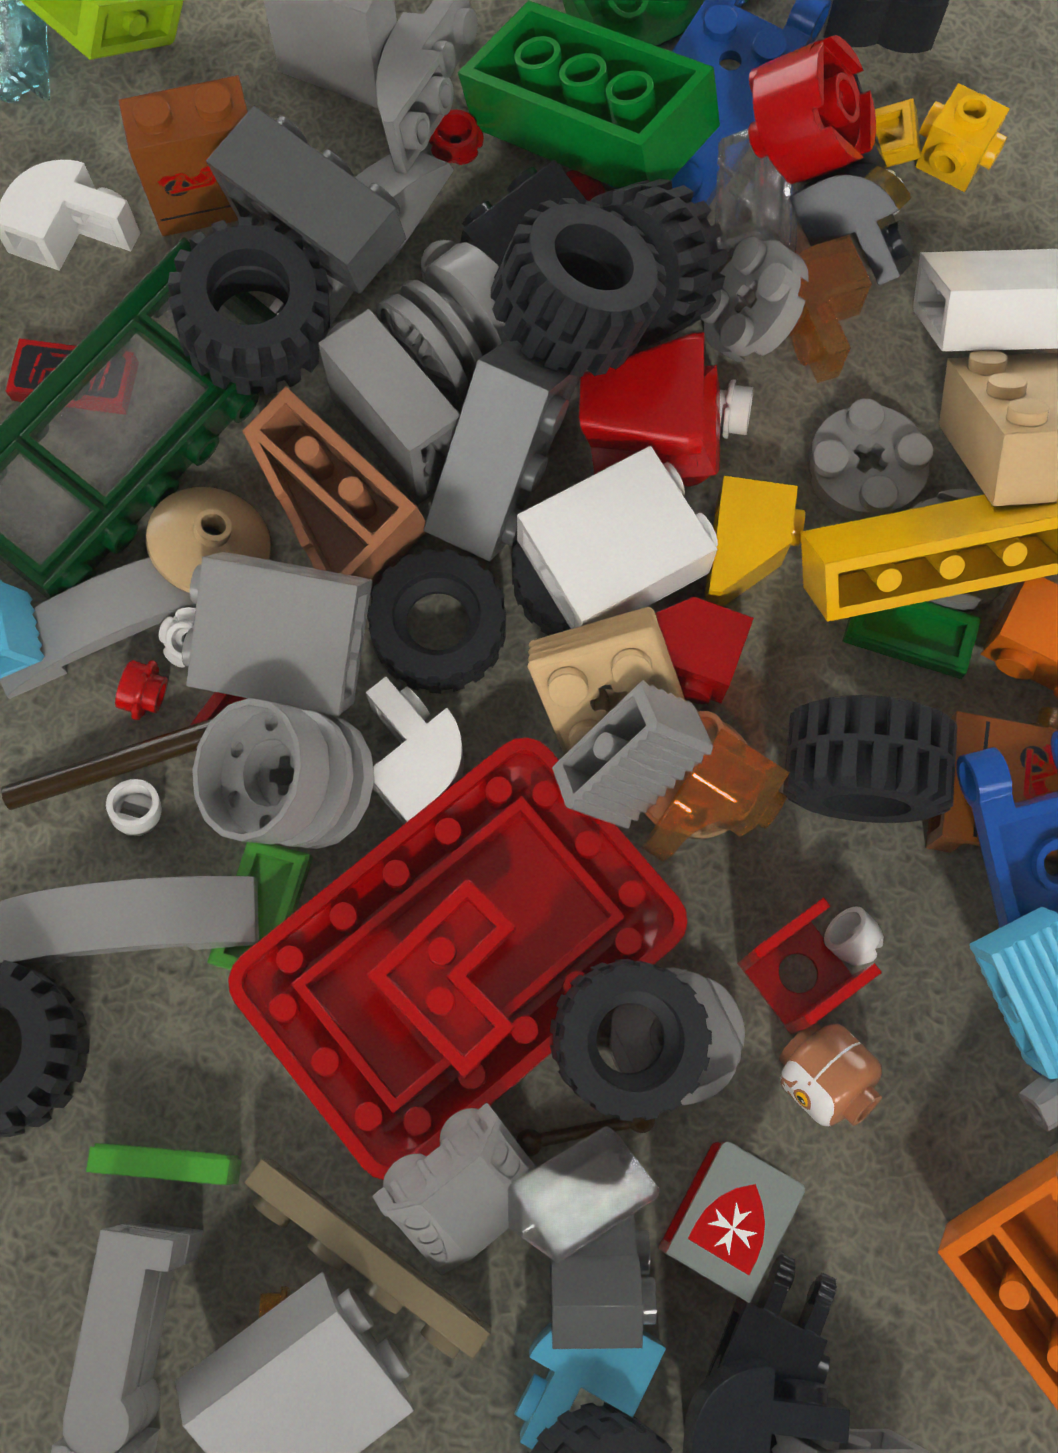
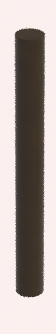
[1,718,213,810]

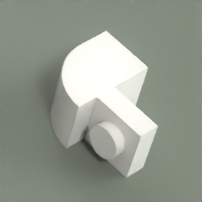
[0,160,141,271]
[366,677,464,825]

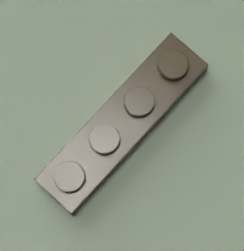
[244,1159,492,1359]

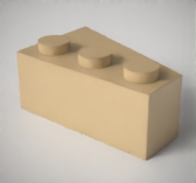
[939,350,1058,506]

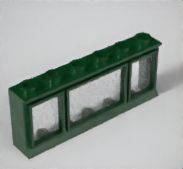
[0,237,277,599]

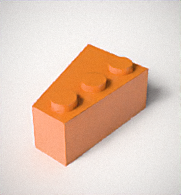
[938,1151,1058,1410]

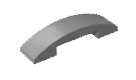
[0,557,196,699]
[0,876,259,966]

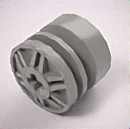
[376,242,509,409]
[192,698,374,849]

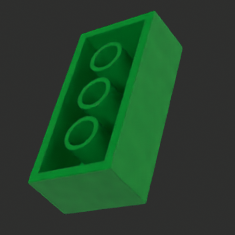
[458,0,720,188]

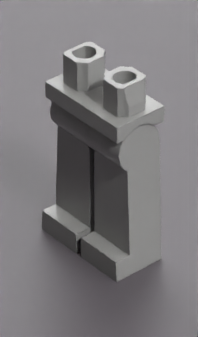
[51,1220,203,1453]

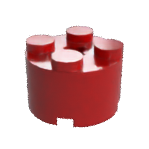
[748,35,876,184]

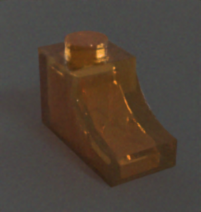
[641,729,790,862]

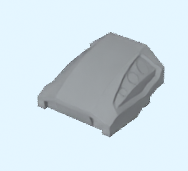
[372,1103,549,1275]

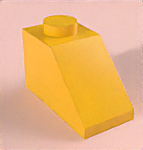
[704,476,805,607]

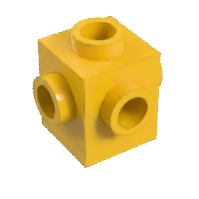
[915,83,1010,192]

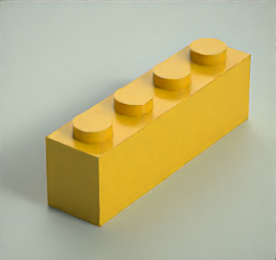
[801,494,1058,622]

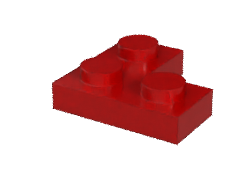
[367,878,516,1078]

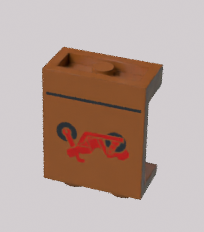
[118,75,248,237]
[925,711,1058,861]

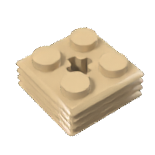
[528,607,686,755]

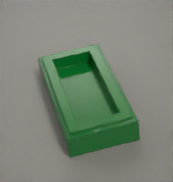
[842,601,981,679]

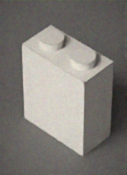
[913,249,1058,351]
[517,446,718,629]

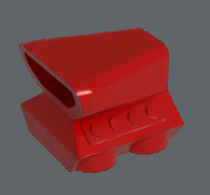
[579,332,720,487]

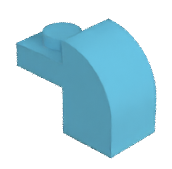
[514,1323,666,1449]

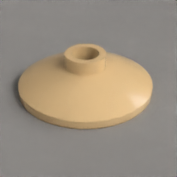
[146,487,271,593]

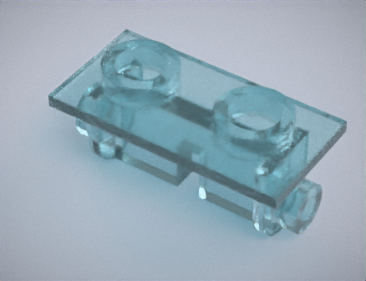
[0,0,50,103]

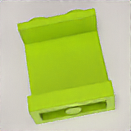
[20,0,183,60]

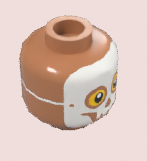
[779,1023,882,1127]

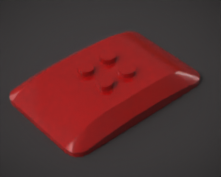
[228,737,688,1180]

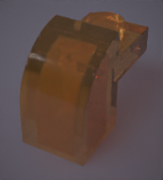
[787,235,872,383]

